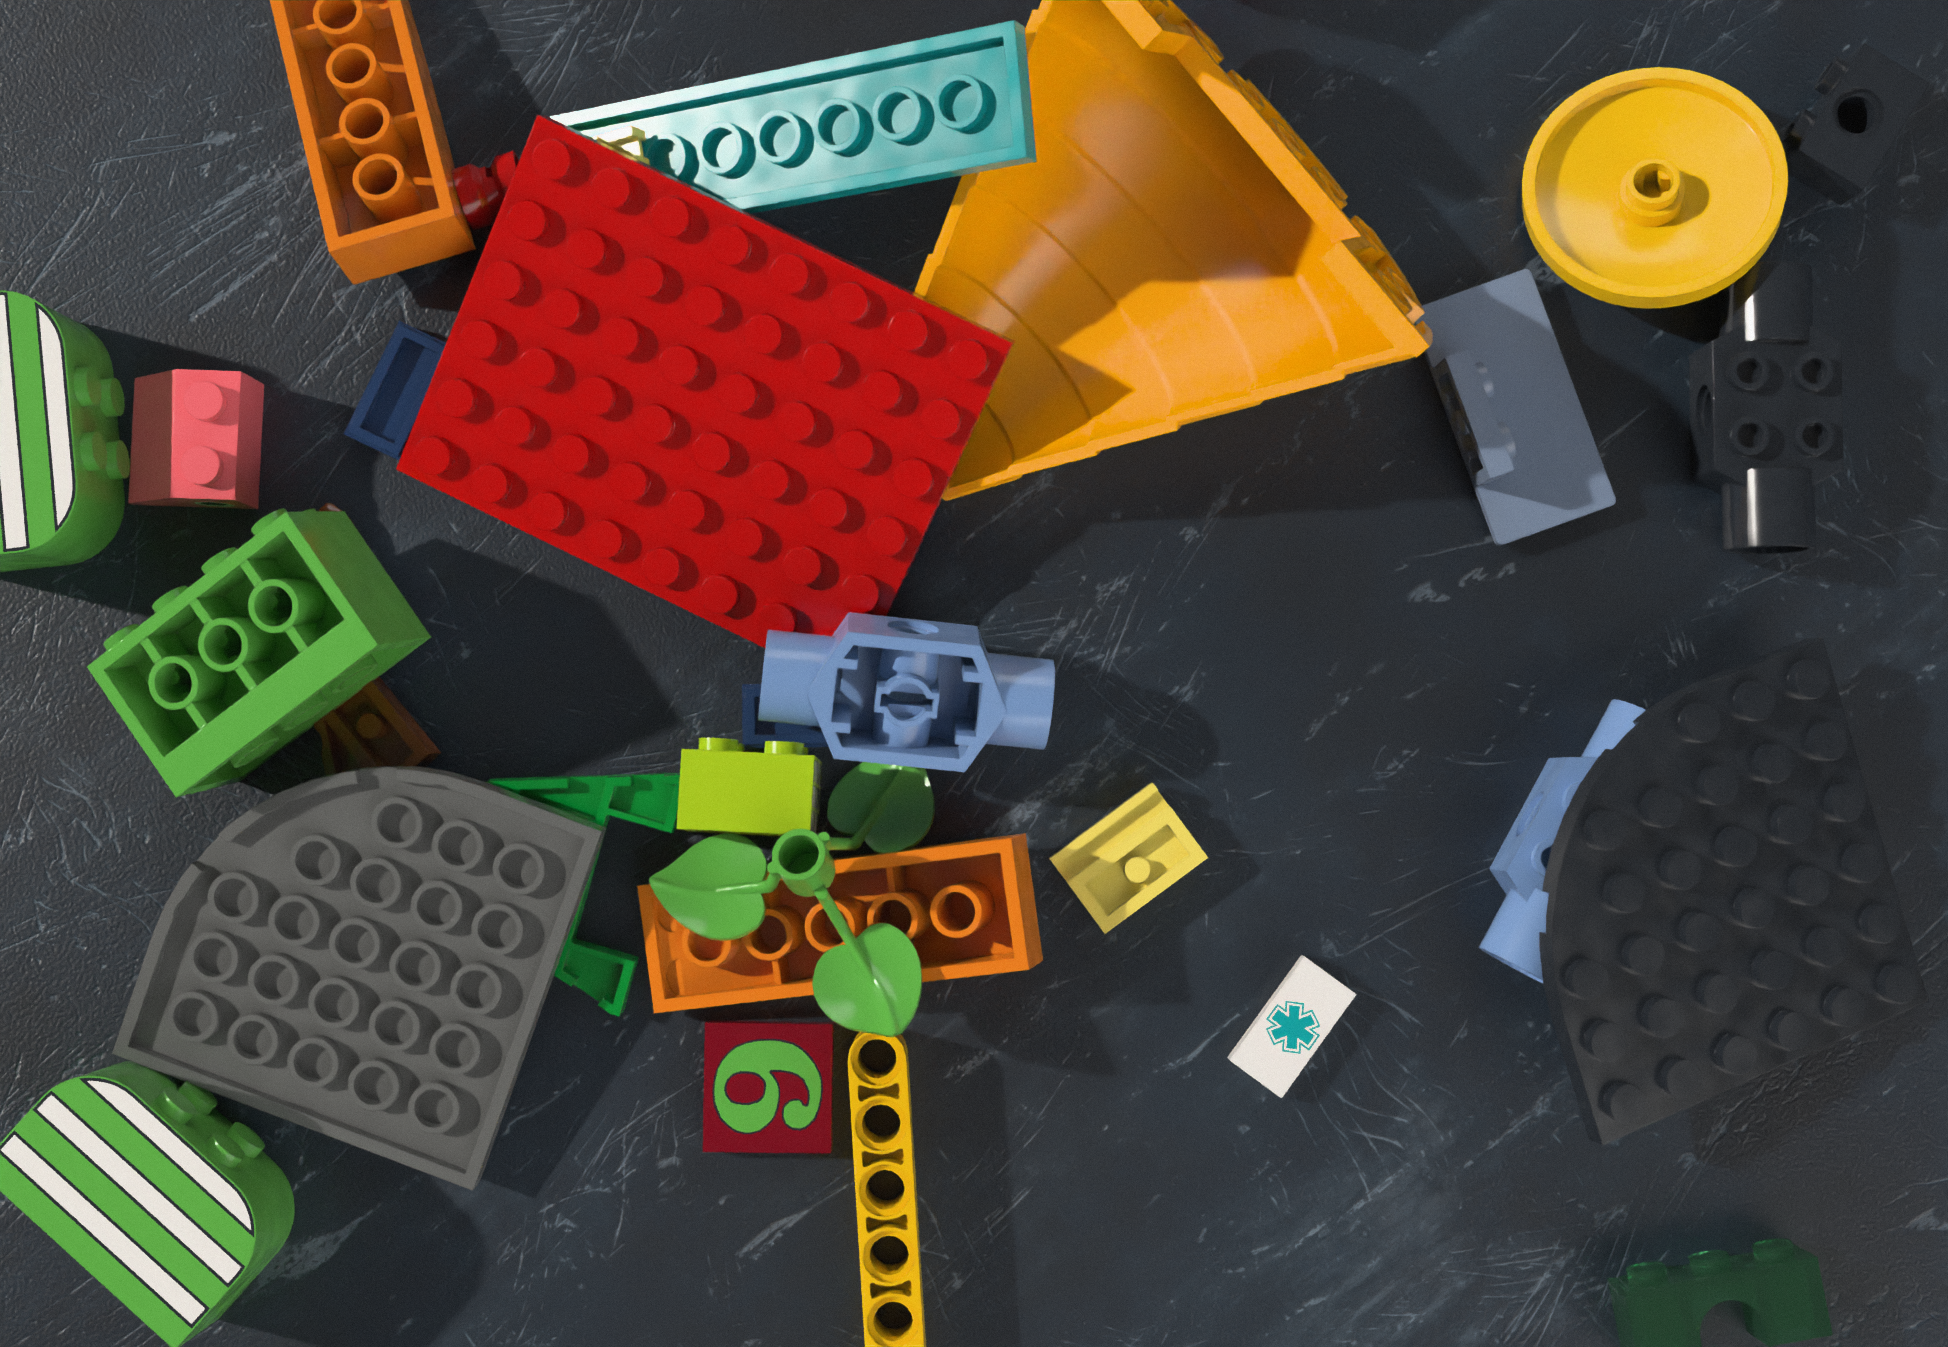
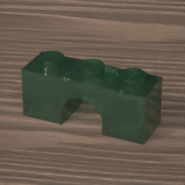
[1608,1238,1833,1347]

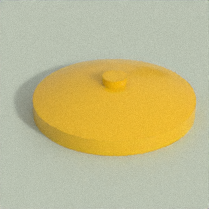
[1522,67,1788,309]

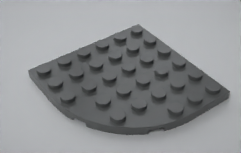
[112,765,607,1191]

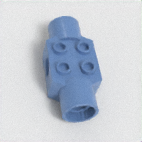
[758,612,1055,772]
[1479,699,1645,984]

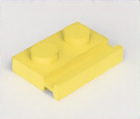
[1049,783,1208,934]

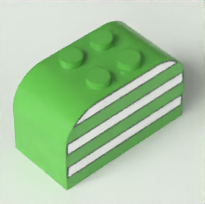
[0,290,130,572]
[0,1061,295,1347]

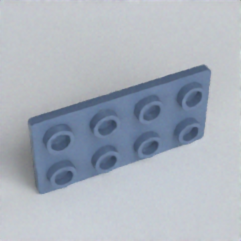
[1414,269,1616,546]

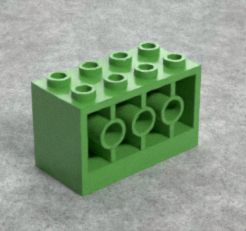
[87,508,431,797]

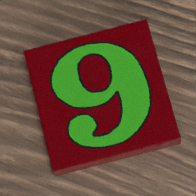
[703,1021,834,1153]

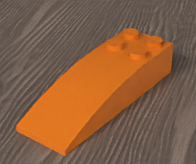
[270,0,475,285]
[637,833,1043,1013]

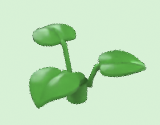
[649,762,935,1037]

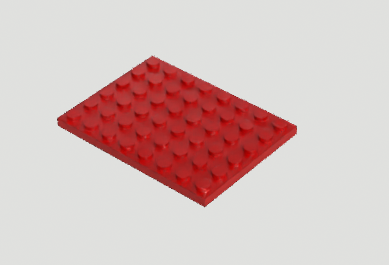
[396,115,1015,648]

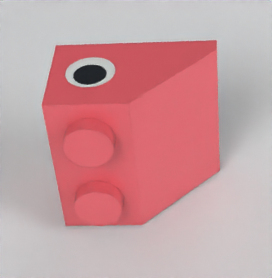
[128,369,264,509]

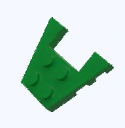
[486,772,680,1016]

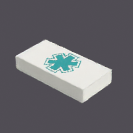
[1227,955,1356,1098]

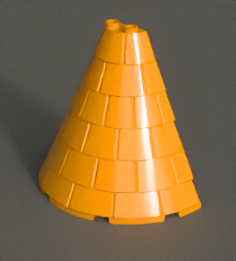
[914,0,1433,501]

